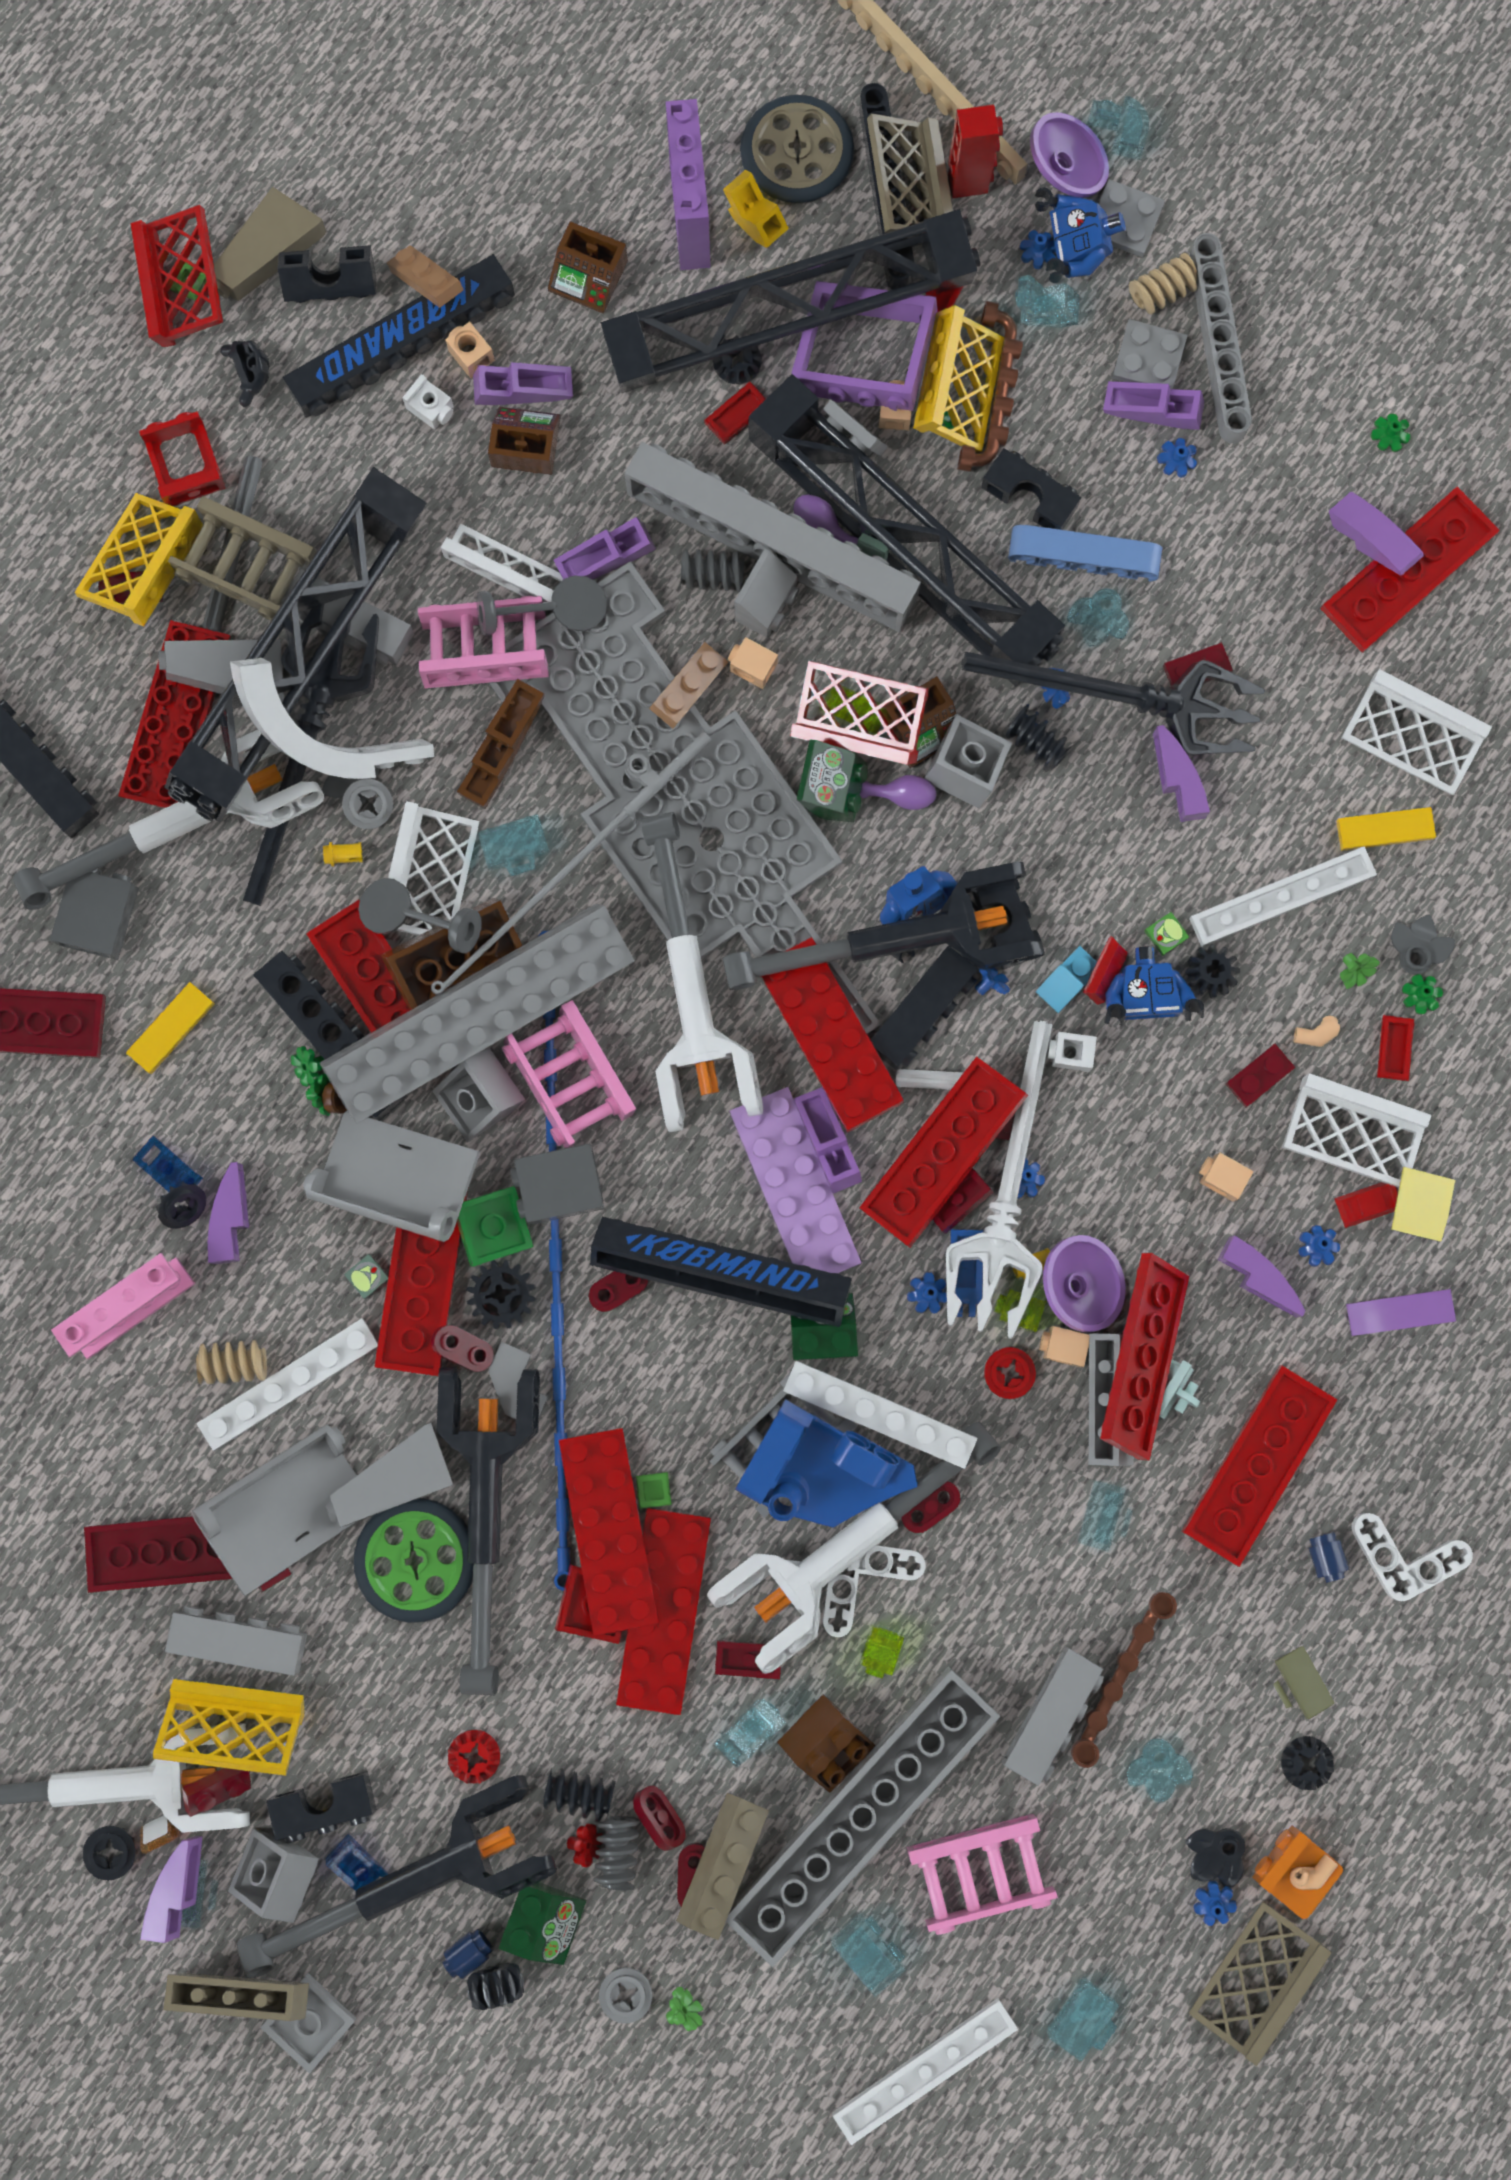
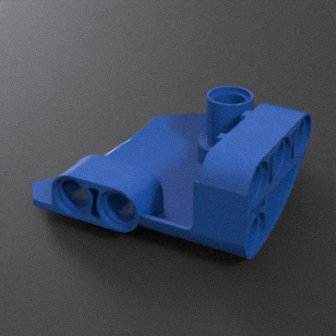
[735,1399,918,1528]

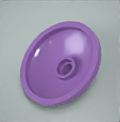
[1030,112,1109,198]
[1043,1235,1125,1332]

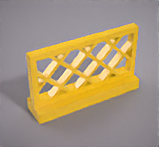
[913,305,1004,453]
[75,493,203,626]
[153,1679,305,1776]

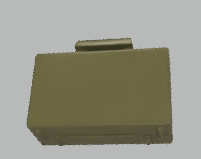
[1273,1646,1335,1719]

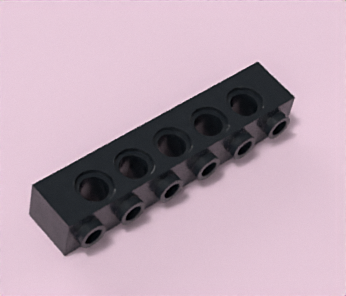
[253,950,408,1121]

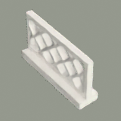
[1341,669,1492,795]
[388,801,480,936]
[1282,1073,1431,1188]

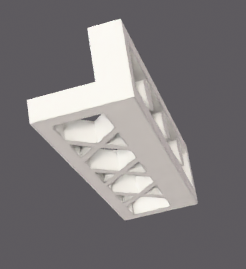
[441,524,563,611]

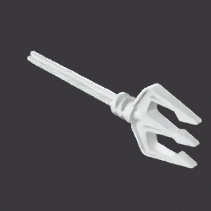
[946,1021,1053,1339]

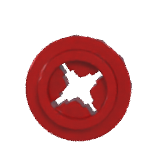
[984,1347,1036,1399]
[448,1730,500,1784]

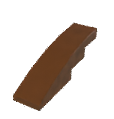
[457,679,545,809]

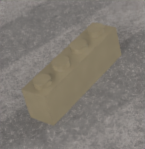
[676,1793,769,1940]
[163,1973,309,2021]

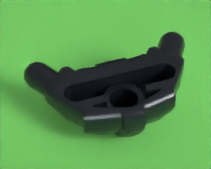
[220,340,270,407]

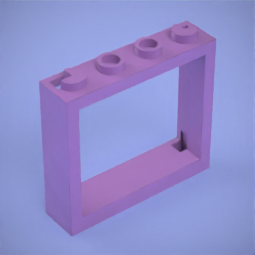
[666,99,710,270]
[791,281,938,411]

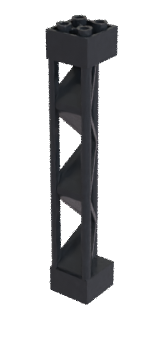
[600,209,981,393]
[749,374,1065,687]
[164,467,427,823]

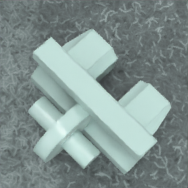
[1159,1360,1200,1420]

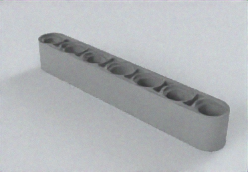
[1189,233,1252,444]

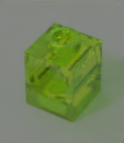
[994,1289,1046,1333]
[860,1625,905,1679]

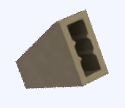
[214,187,327,301]

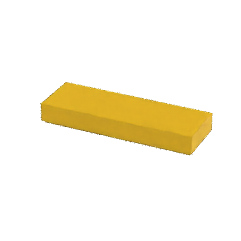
[1336,807,1436,851]
[126,982,215,1074]

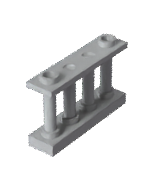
[710,1372,857,1518]

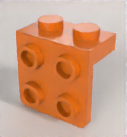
[1252,1825,1343,1919]

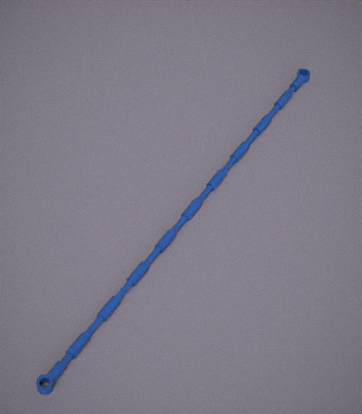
[538,931,571,1591]

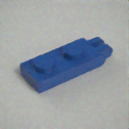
[950,1229,983,1317]

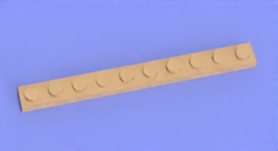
[837,0,1027,185]

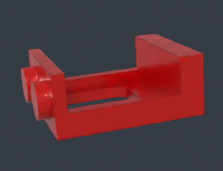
[139,411,226,506]

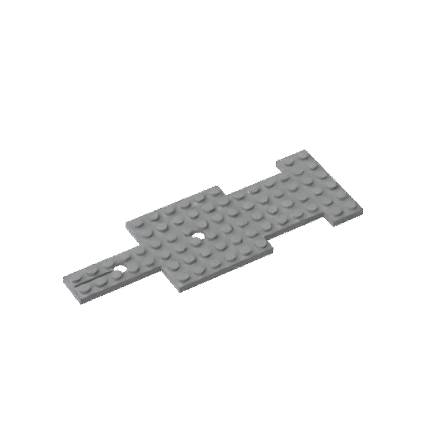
[489,561,881,1035]

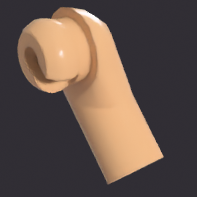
[1293,1016,1340,1047]
[1290,1854,1338,1890]

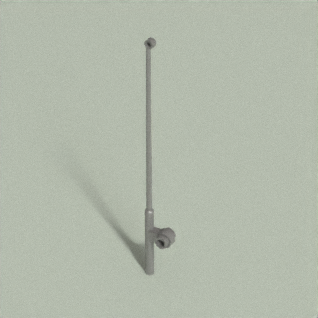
[431,732,711,995]

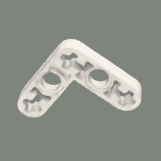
[1352,1513,1473,1601]
[823,1545,926,1637]

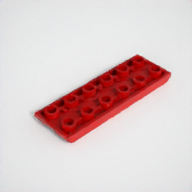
[118,620,231,808]

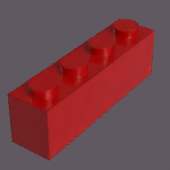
[947,104,1003,199]

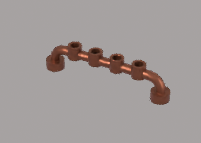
[957,301,1023,472]
[1071,1592,1177,1768]

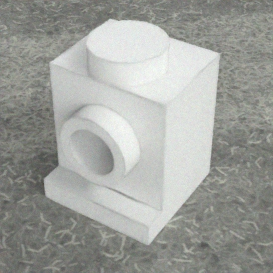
[402,374,454,430]
[1047,1032,1097,1072]

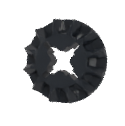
[713,335,762,384]
[156,1181,207,1229]
[1281,1736,1334,1790]
[83,1825,137,1881]

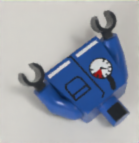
[1035,187,1126,283]
[880,866,979,963]
[1104,946,1204,1026]

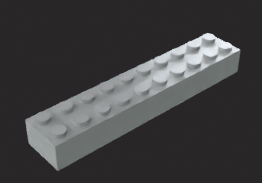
[624,442,921,633]
[320,904,634,1123]
[726,1666,1000,1968]

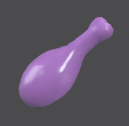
[793,494,858,545]
[860,775,936,810]

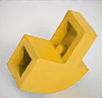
[723,170,789,248]

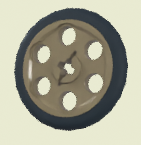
[740,94,855,203]

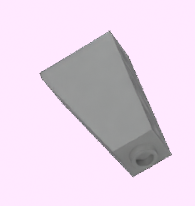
[158,640,284,703]
[325,1423,453,1528]

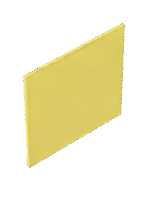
[1391,1167,1455,1242]

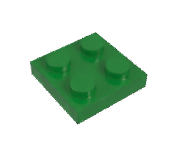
[457,1186,534,1267]

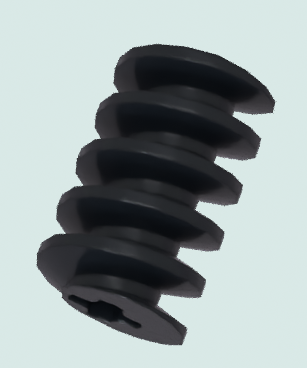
[1006,703,1075,772]
[543,1768,616,1822]

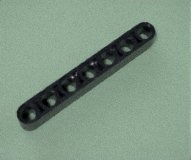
[859,83,915,290]

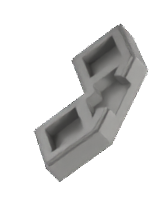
[488,1342,548,1419]

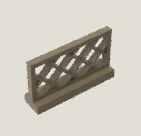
[867,114,953,233]
[1188,1901,1332,2066]

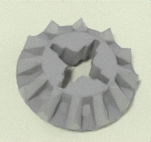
[342,779,393,829]
[599,1967,652,2023]

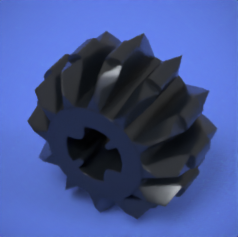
[1185,944,1240,999]
[467,1962,524,2011]

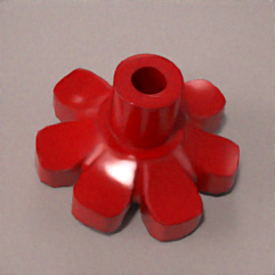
[567,1823,603,1868]

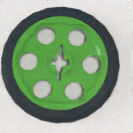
[354,1498,474,1623]

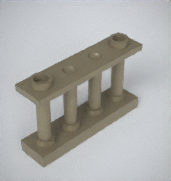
[168,496,317,621]

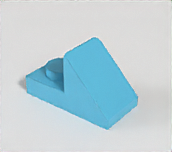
[1036,946,1097,1013]

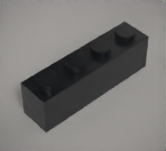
[870,945,978,1070]

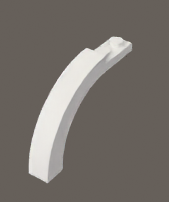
[230,658,434,779]

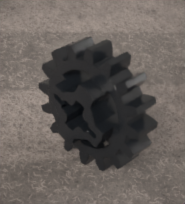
[466,1260,537,1330]

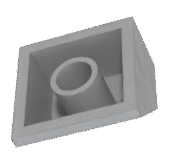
[734,548,800,637]
[924,714,1012,808]
[432,1048,525,1143]
[228,1828,319,1923]

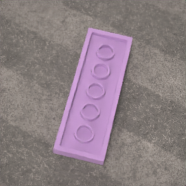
[729,1087,861,1273]

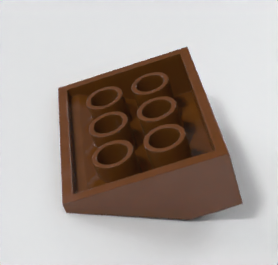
[381,898,523,1010]

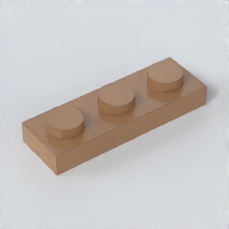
[387,245,463,308]
[649,642,728,729]

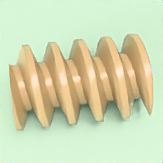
[1129,253,1197,315]
[196,1340,267,1384]

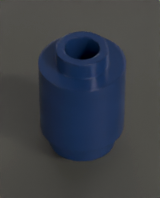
[1308,1532,1350,1583]
[442,1929,494,1979]

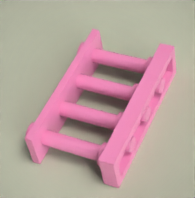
[418,596,549,689]
[502,1000,636,1148]
[51,1253,195,1359]
[907,1813,1058,1935]

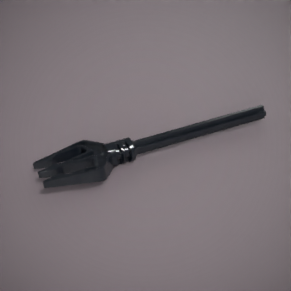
[243,604,379,906]
[961,652,1265,755]

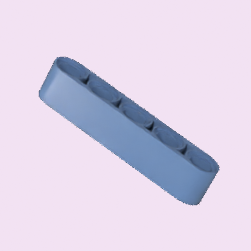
[1008,525,1162,581]

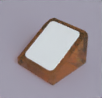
[140,1815,179,1854]

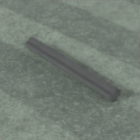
[203,455,262,632]

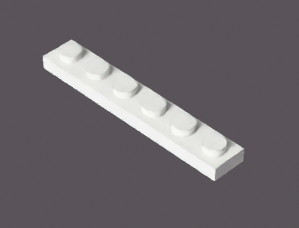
[1189,847,1377,947]
[196,1318,378,1451]
[783,1360,978,1469]
[832,1998,1018,2145]

